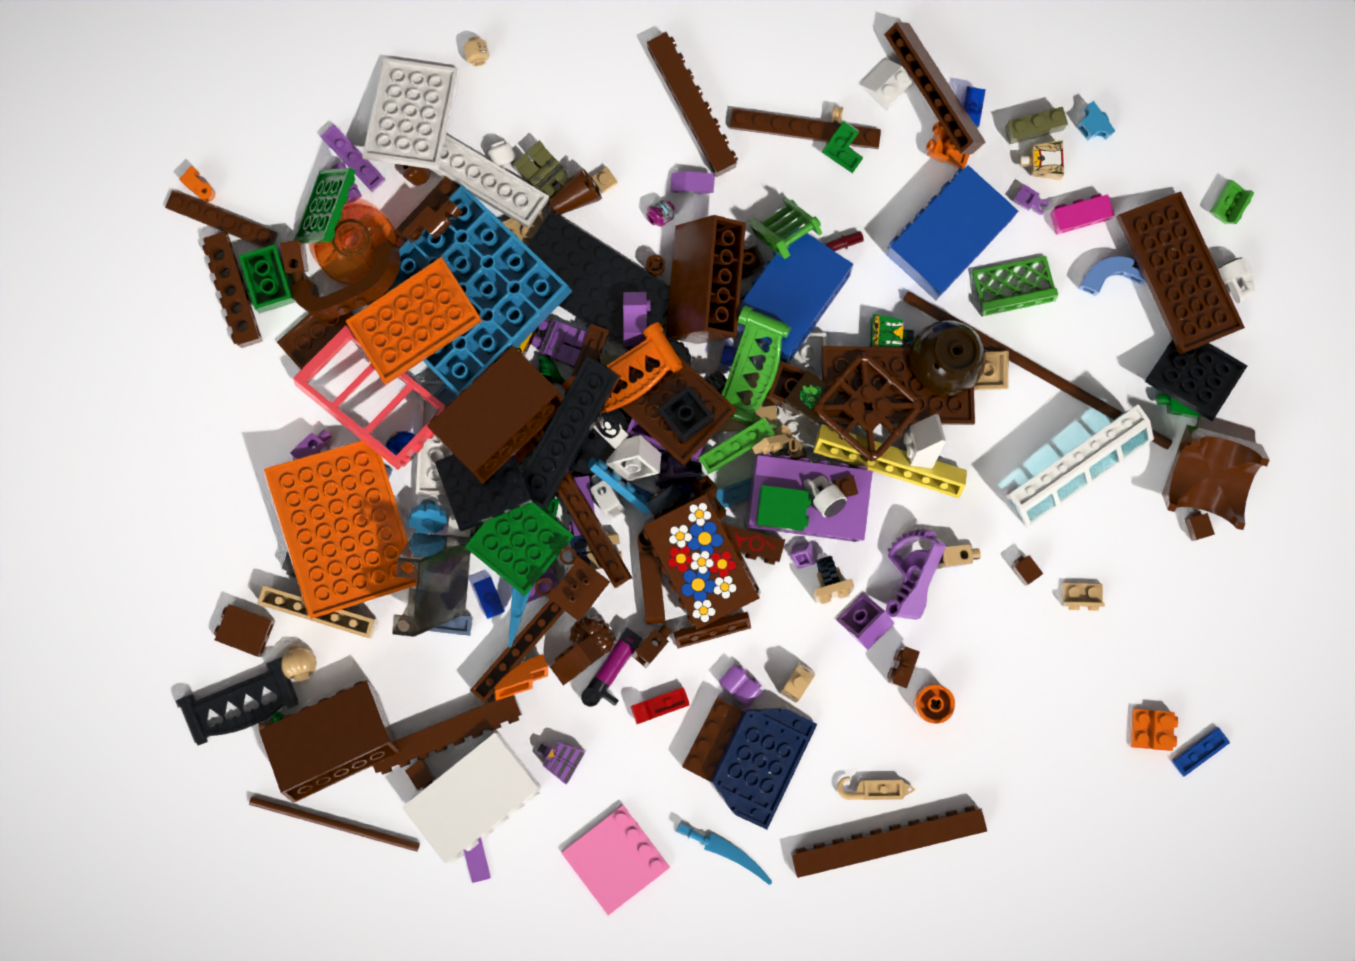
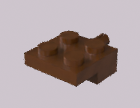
[887,646,920,689]

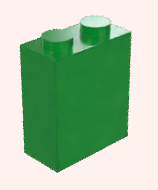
[755,485,811,532]

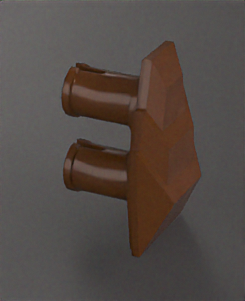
[741,245,766,279]

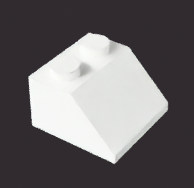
[860,59,914,111]
[903,414,946,469]
[606,435,661,482]

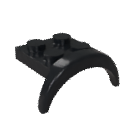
[654,450,703,486]

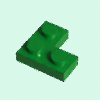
[822,120,863,174]

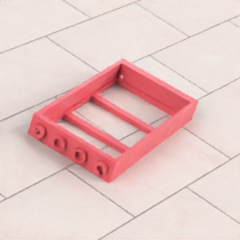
[293,325,445,470]

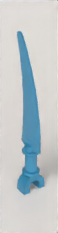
[675,824,772,885]

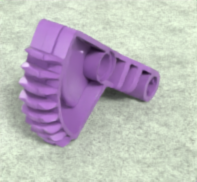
[886,529,946,620]

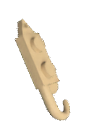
[837,776,916,800]

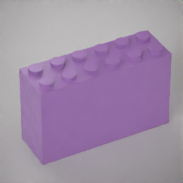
[745,453,873,542]

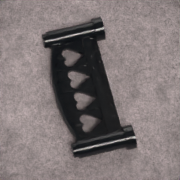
[175,657,299,746]

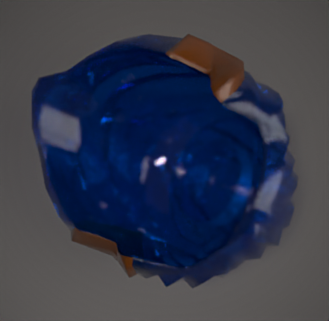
[385,431,417,461]

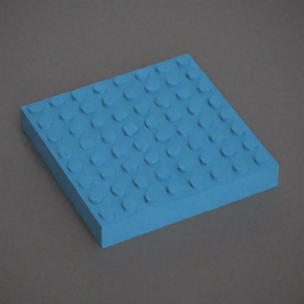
[366,185,572,395]

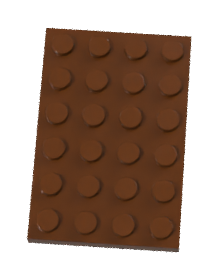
[609,356,737,466]

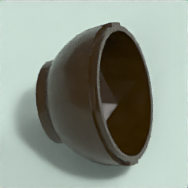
[909,320,986,396]

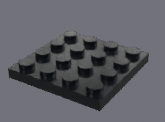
[1144,339,1248,421]
[435,454,533,532]

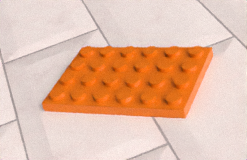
[346,257,483,385]

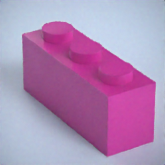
[1050,193,1115,235]

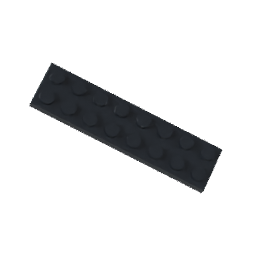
[522,356,621,510]

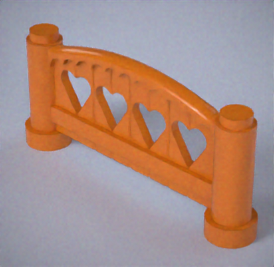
[562,322,683,425]

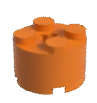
[913,684,955,724]

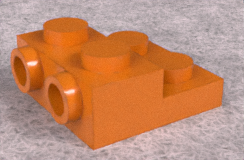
[926,121,970,169]
[1130,709,1178,751]

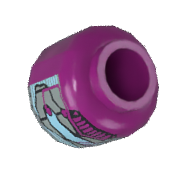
[646,199,675,227]

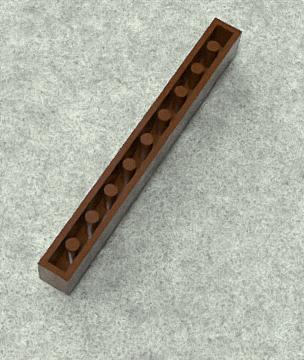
[791,805,988,878]

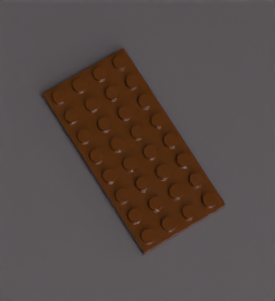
[1116,191,1245,355]
[821,346,975,425]

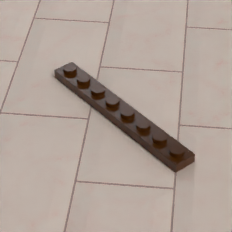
[730,109,881,150]

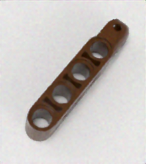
[637,531,666,625]

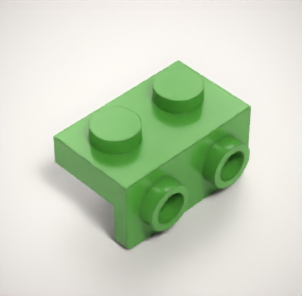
[1210,180,1254,224]

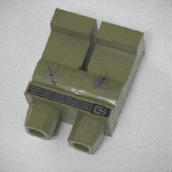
[513,140,569,199]

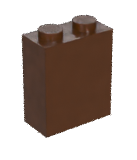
[214,604,275,657]

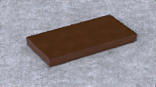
[276,311,354,369]

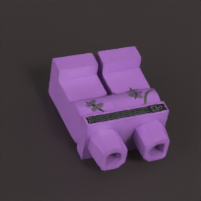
[531,319,588,368]

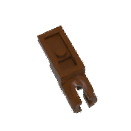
[401,199,463,243]

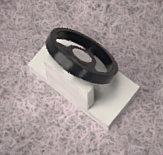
[593,412,629,450]

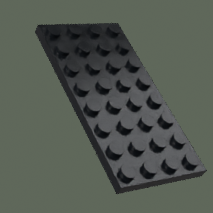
[527,211,670,351]

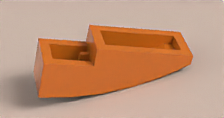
[494,654,548,701]

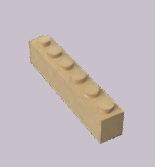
[257,586,378,639]

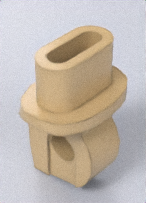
[787,438,805,460]

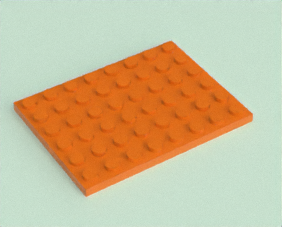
[263,437,421,619]

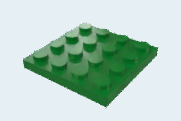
[294,168,356,243]
[465,502,574,596]

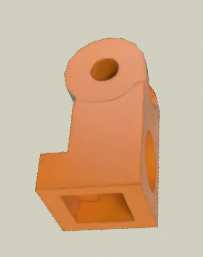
[178,166,216,202]

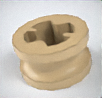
[831,105,843,123]

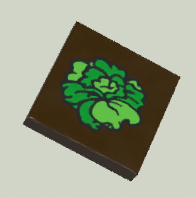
[784,370,838,424]

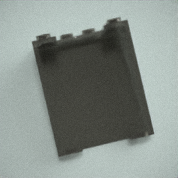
[392,532,471,637]

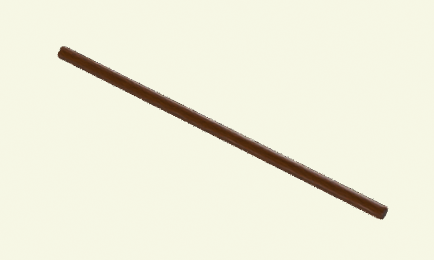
[903,291,1173,450]

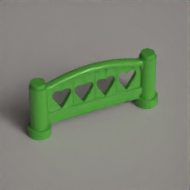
[722,305,791,426]

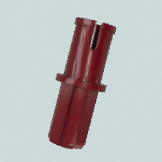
[826,231,864,251]

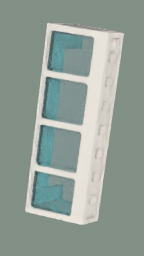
[1005,404,1154,527]

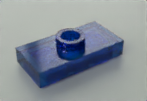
[473,576,505,619]

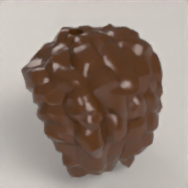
[569,615,616,654]

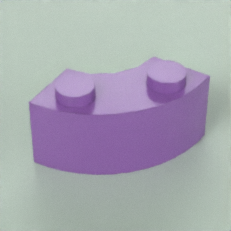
[623,292,650,347]

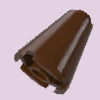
[548,167,602,215]

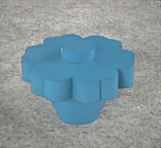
[408,499,447,535]

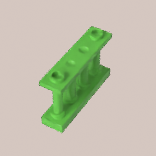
[747,196,823,260]

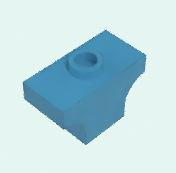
[1077,101,1115,141]

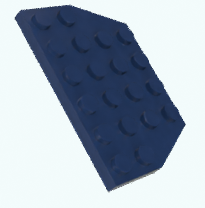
[710,707,817,830]

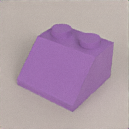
[836,593,895,650]

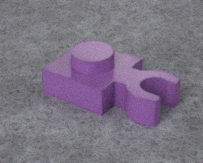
[1013,184,1049,215]

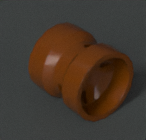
[646,254,665,277]

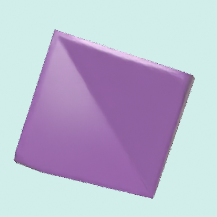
[790,542,817,569]

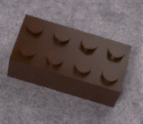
[682,697,743,782]

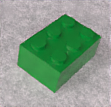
[238,244,296,314]

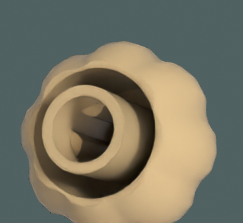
[281,645,317,682]

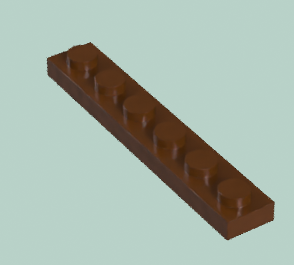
[165,190,278,248]

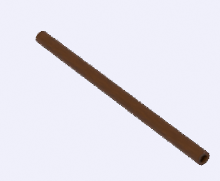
[249,796,420,852]

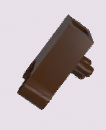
[535,547,610,622]

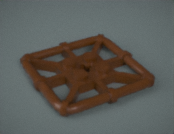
[813,353,922,462]

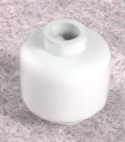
[488,141,516,169]

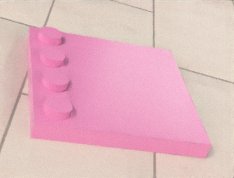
[561,805,670,916]

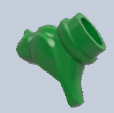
[538,356,566,385]

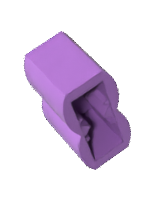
[718,664,762,708]

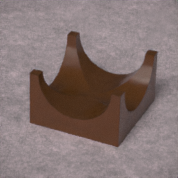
[1162,425,1270,530]

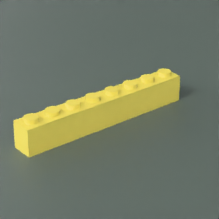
[813,424,967,498]

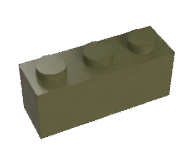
[1005,106,1068,144]

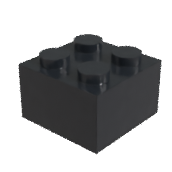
[658,386,715,444]

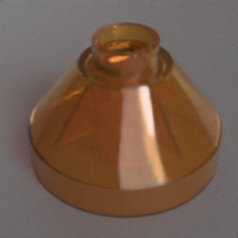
[314,204,399,287]

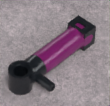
[581,628,643,707]

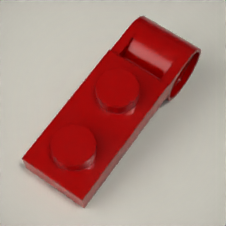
[630,687,690,725]

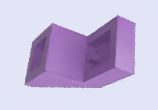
[670,171,715,195]

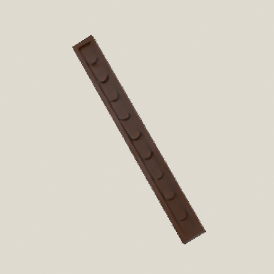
[528,427,633,588]

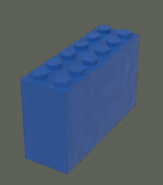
[886,165,1019,301]
[737,228,854,364]

